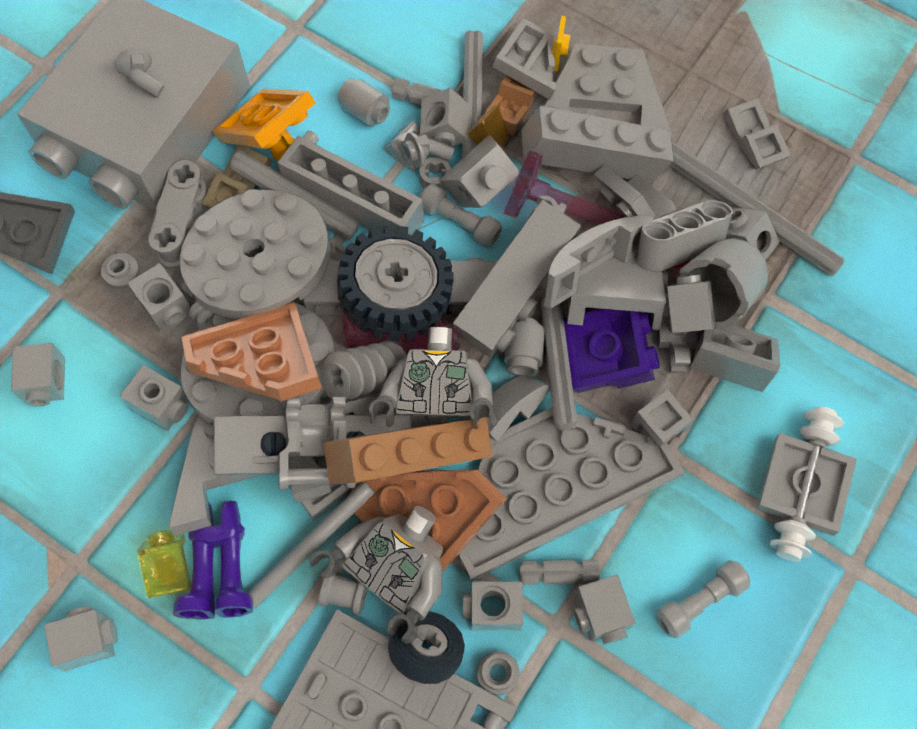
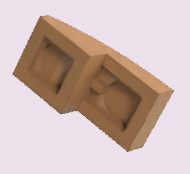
[484,75,538,136]

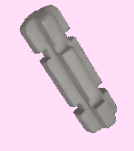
[392,78,441,105]
[519,560,600,585]

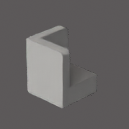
[631,390,694,447]

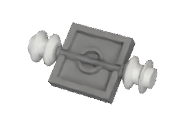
[756,407,856,562]

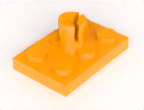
[212,89,316,161]

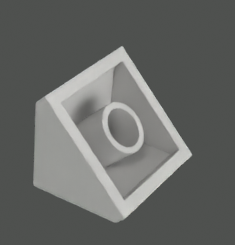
[690,325,780,392]

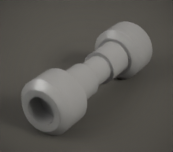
[419,184,502,248]
[656,560,750,638]

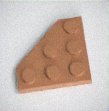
[181,302,322,401]
[347,470,507,573]

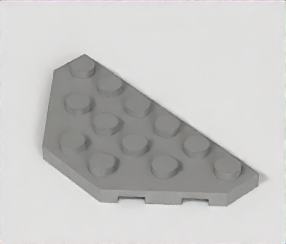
[458,408,685,582]

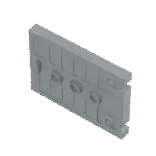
[270,610,517,729]

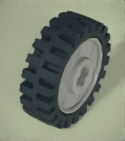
[337,225,454,341]

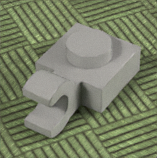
[657,313,698,373]

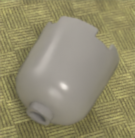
[679,238,769,330]

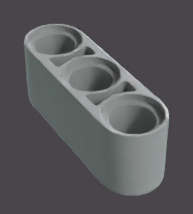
[636,200,733,272]

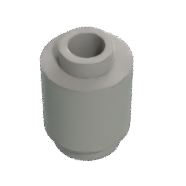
[338,78,390,126]
[504,318,545,377]

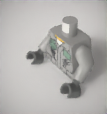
[369,327,497,430]
[310,506,443,644]

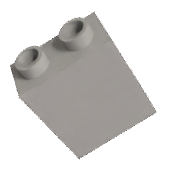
[17,0,250,211]

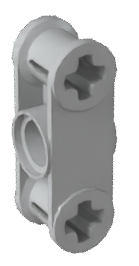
[148,160,208,269]

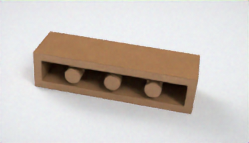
[323,417,493,484]

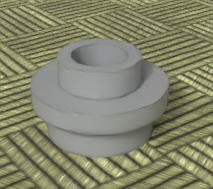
[101,253,140,289]
[477,651,519,695]

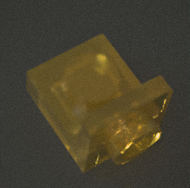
[137,530,191,598]

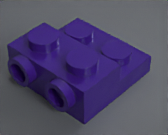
[563,309,660,393]

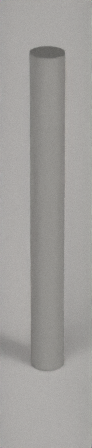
[248,481,375,608]

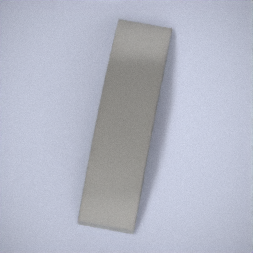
[544,215,654,309]

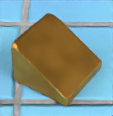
[467,104,509,148]

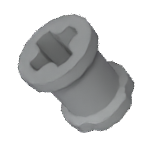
[319,573,368,615]

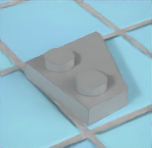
[492,18,556,99]

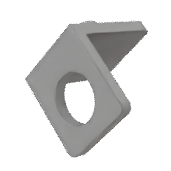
[727,206,779,260]

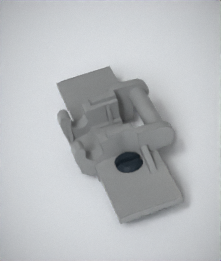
[214,397,411,490]

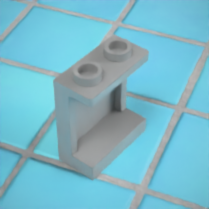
[567,256,670,330]

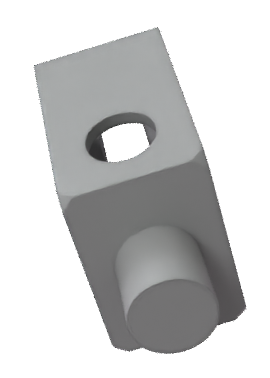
[439,135,520,208]

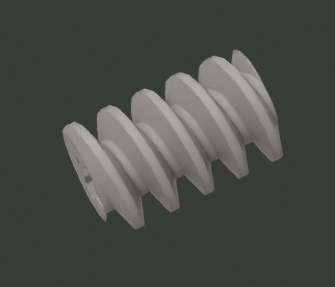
[322,340,407,401]

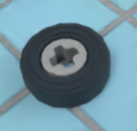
[388,611,465,684]

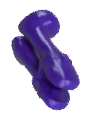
[173,500,253,620]

